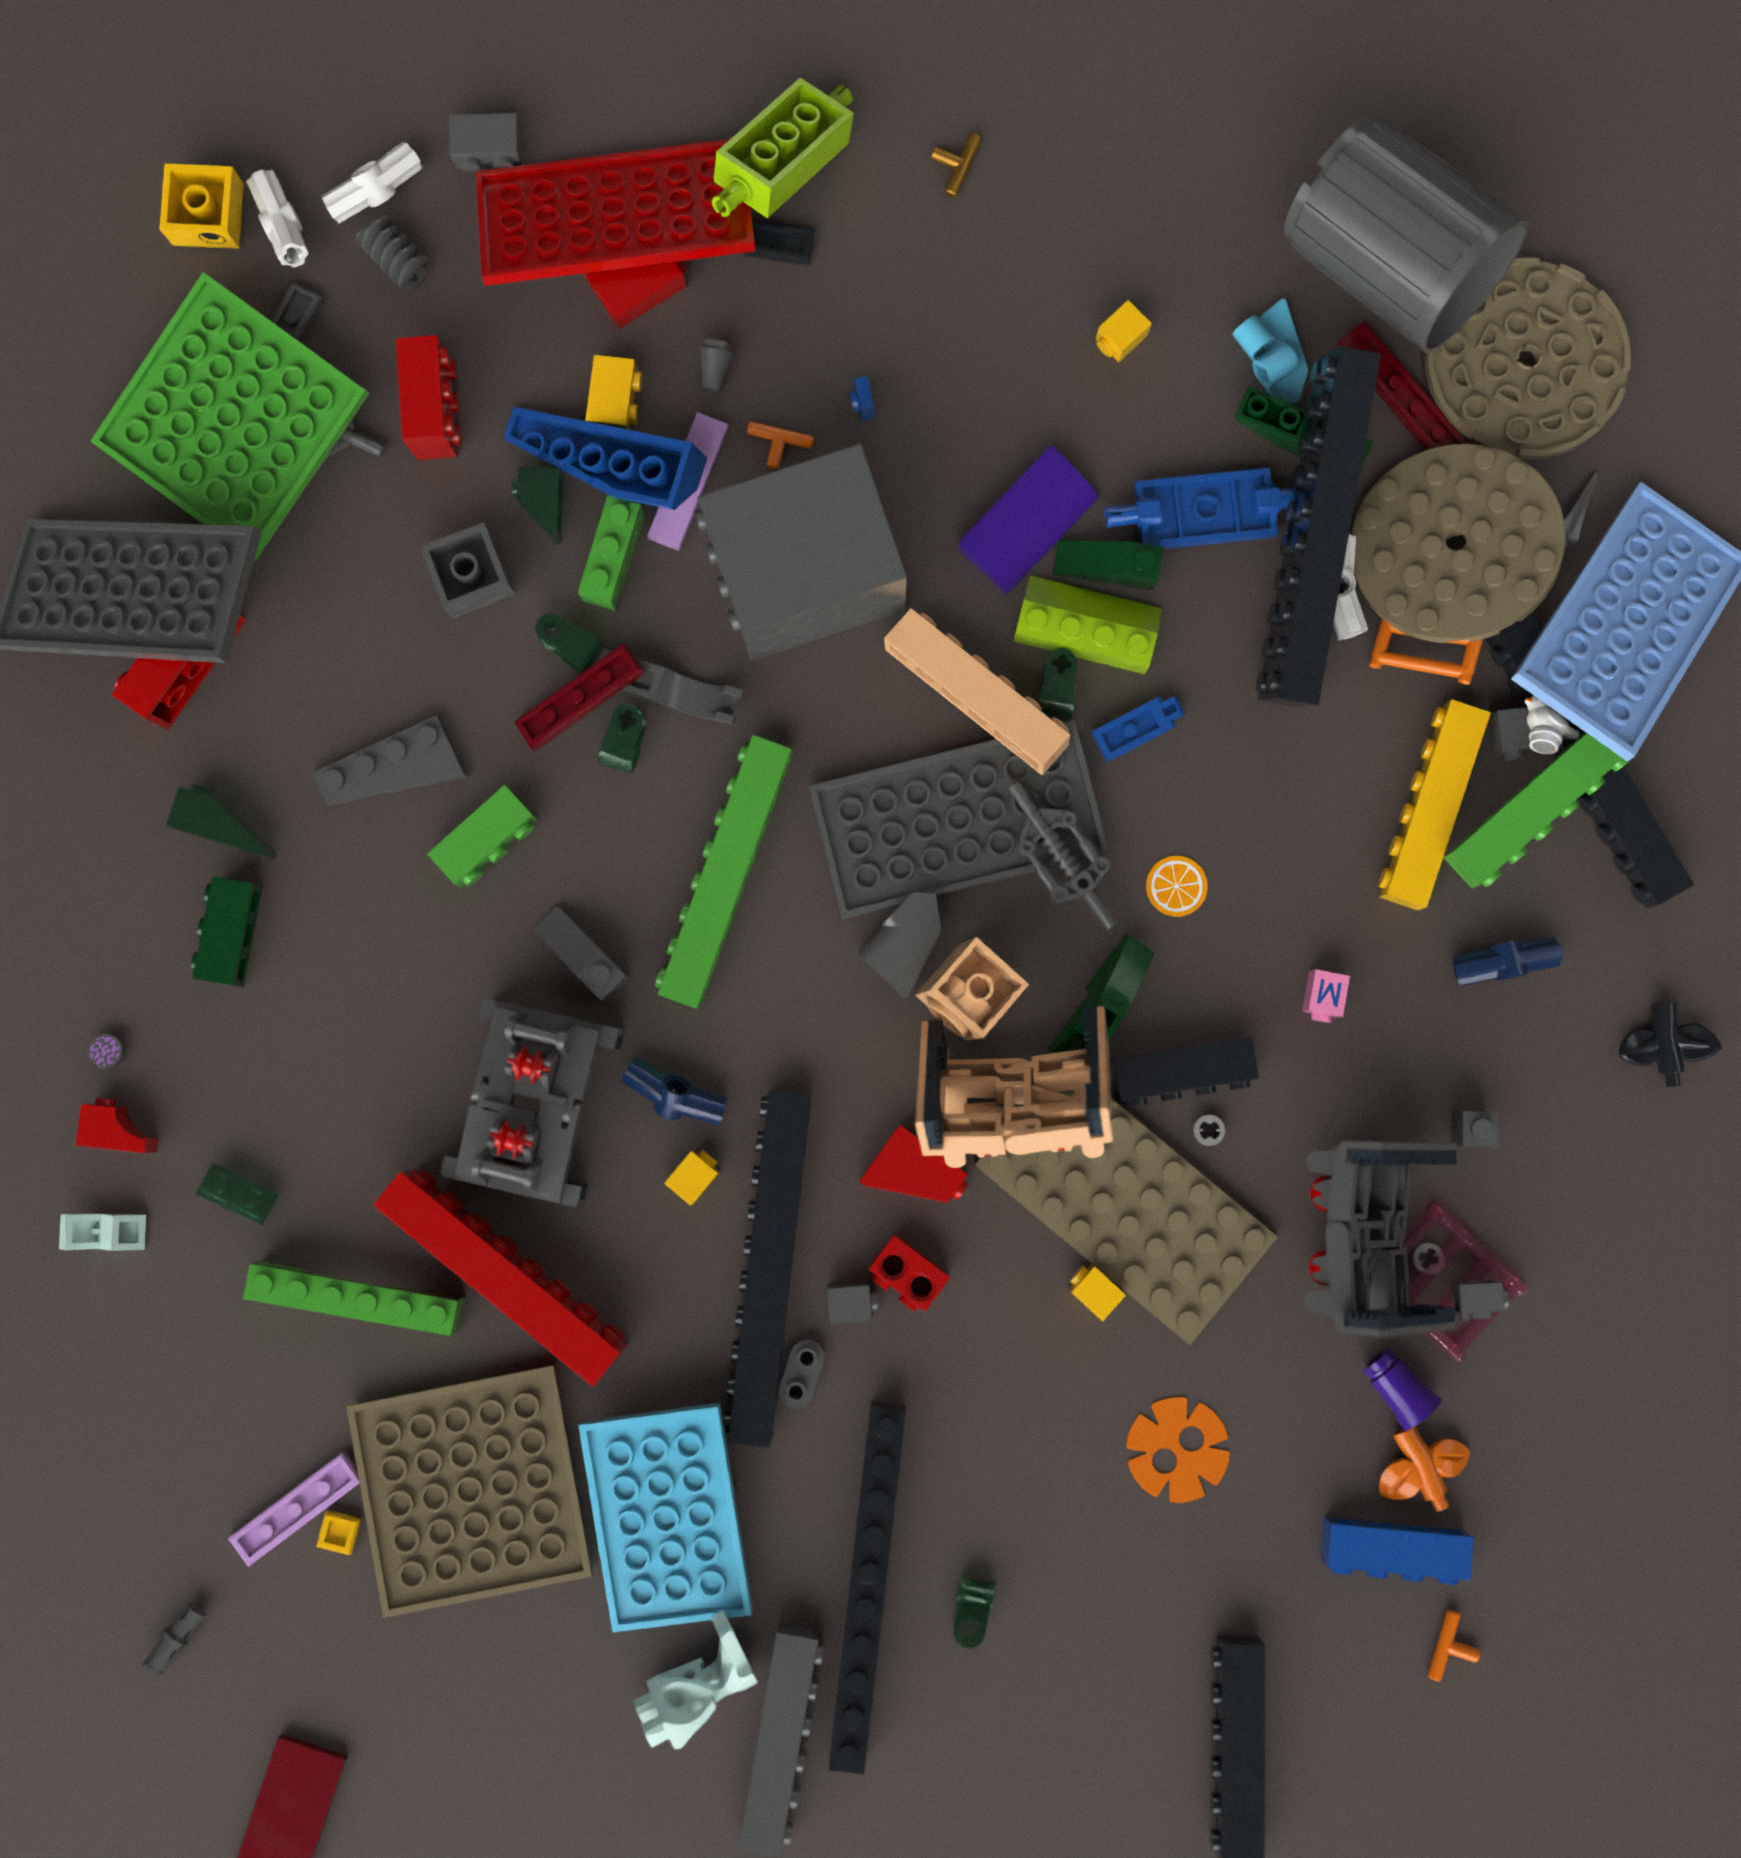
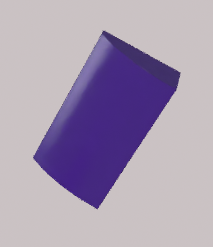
[957,445,1099,595]

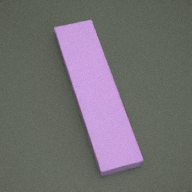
[647,412,729,551]
[228,1451,359,1567]

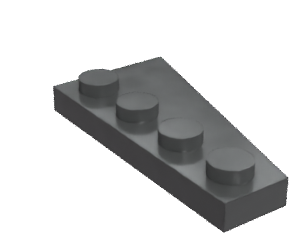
[312,715,467,805]

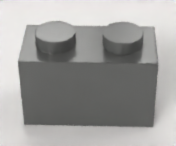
[449,113,522,172]

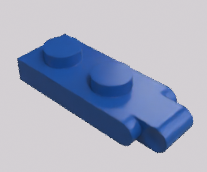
[1091,696,1186,763]

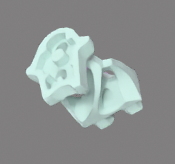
[633,1610,758,1749]

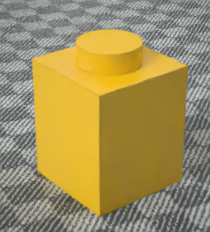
[1096,300,1152,363]
[664,1149,720,1206]
[1068,1264,1126,1321]

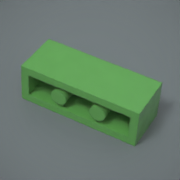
[578,495,645,611]
[427,784,537,888]

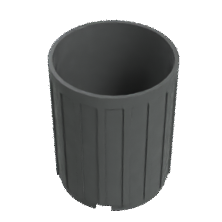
[1284,116,1529,353]

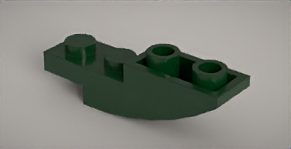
[1234,386,1374,472]
[1048,933,1154,1053]

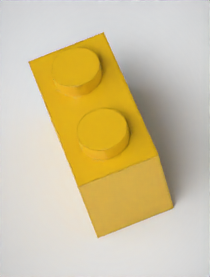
[585,355,643,430]

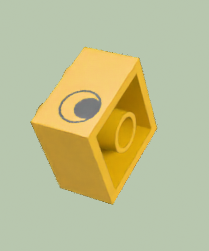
[159,163,244,249]

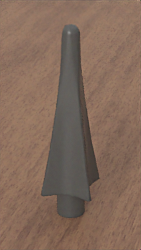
[1564,472,1599,554]

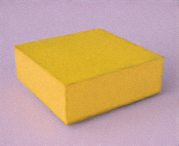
[316,1510,362,1555]

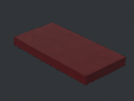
[237,1734,348,1858]

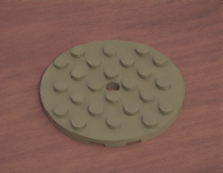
[1424,258,1631,460]
[1351,444,1565,643]

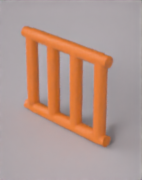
[1369,619,1483,685]

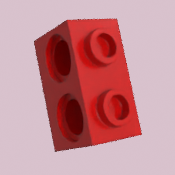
[869,1233,950,1312]

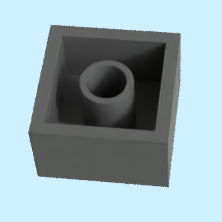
[420,522,516,619]

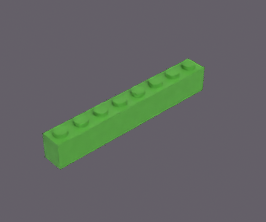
[655,735,793,1010]

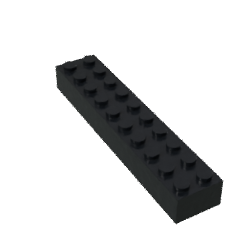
[1256,346,1381,707]

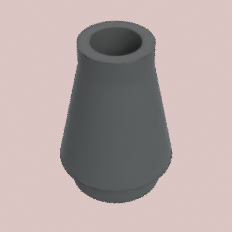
[700,339,733,392]

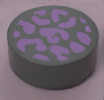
[87,1034,126,1068]

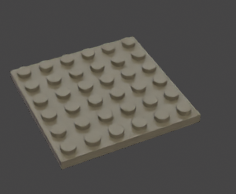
[346,1364,594,1618]

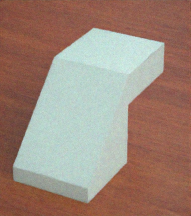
[59,1213,146,1251]

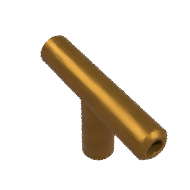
[931,133,982,198]

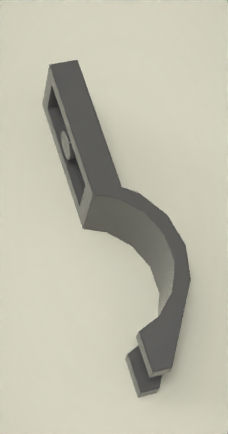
[597,649,745,724]

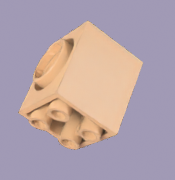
[915,937,1029,1041]

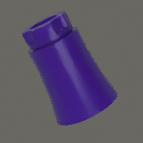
[1363,1348,1442,1431]

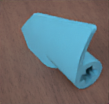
[1232,298,1309,405]

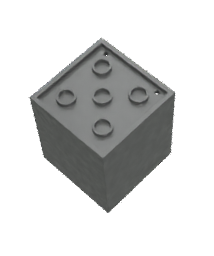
[694,444,907,662]

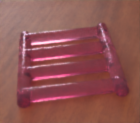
[1368,1200,1528,1363]

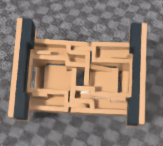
[916,1006,1112,1168]

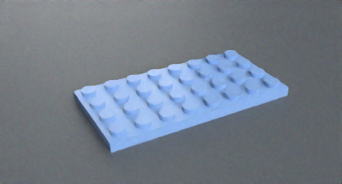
[1511,481,1741,762]

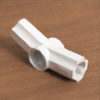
[322,142,422,223]
[246,169,309,268]
[1333,534,1368,640]

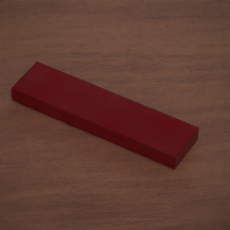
[514,643,645,751]

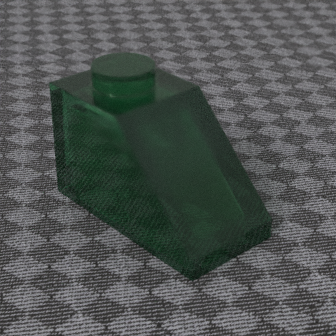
[512,467,564,544]

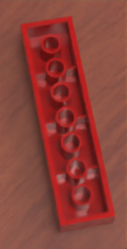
[373,1169,629,1387]

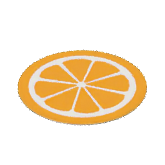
[1146,856,1208,917]

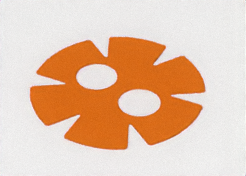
[1126,1397,1230,1503]

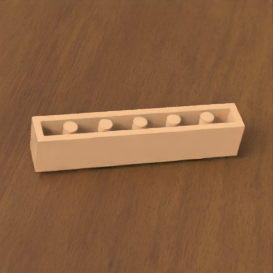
[884,608,1070,775]

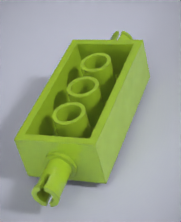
[712,77,854,218]

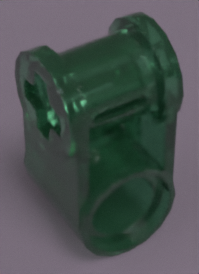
[535,614,603,673]
[1038,648,1077,717]
[598,704,647,774]
[952,1573,996,1649]

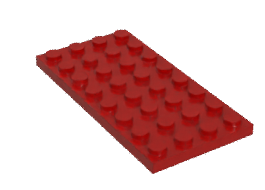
[475,139,756,286]

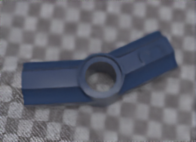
[1452,937,1563,986]
[621,1057,728,1126]

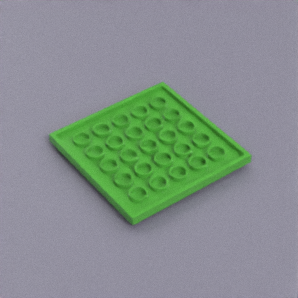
[91,272,370,561]

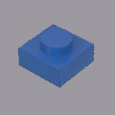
[849,376,875,422]

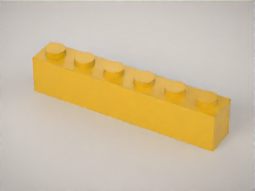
[1378,699,1491,911]

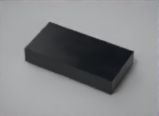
[743,220,815,266]

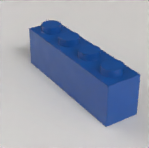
[1321,1517,1474,1585]

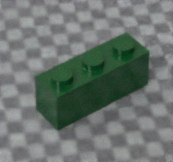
[190,876,263,987]

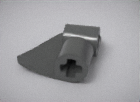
[857,891,941,998]

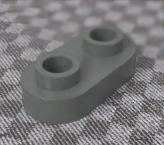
[779,1338,825,1409]

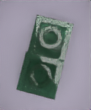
[195,1163,279,1226]

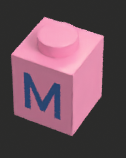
[1302,969,1350,1023]

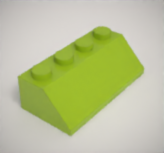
[1013,575,1162,675]

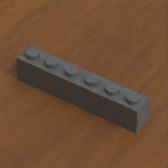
[738,1624,825,1858]

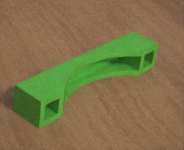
[243,1261,466,1336]

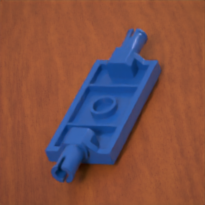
[1104,468,1295,549]

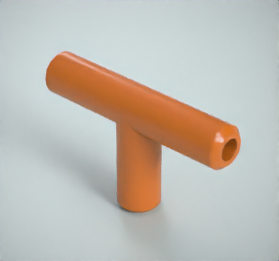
[747,421,815,469]
[1428,1609,1480,1682]

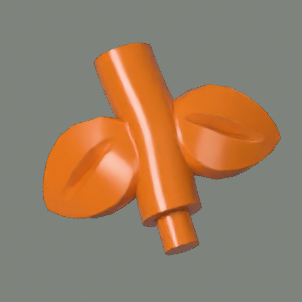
[1379,1426,1470,1512]

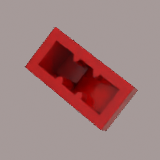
[75,1097,158,1153]

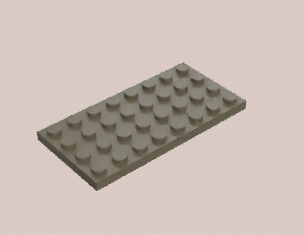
[974,1090,1278,1345]

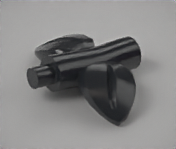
[1619,1002,1722,1087]

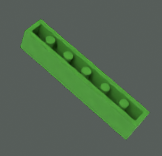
[1443,732,1631,889]

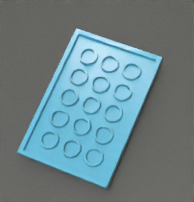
[578,1403,753,1633]

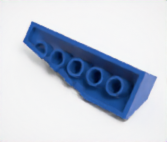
[503,407,707,510]

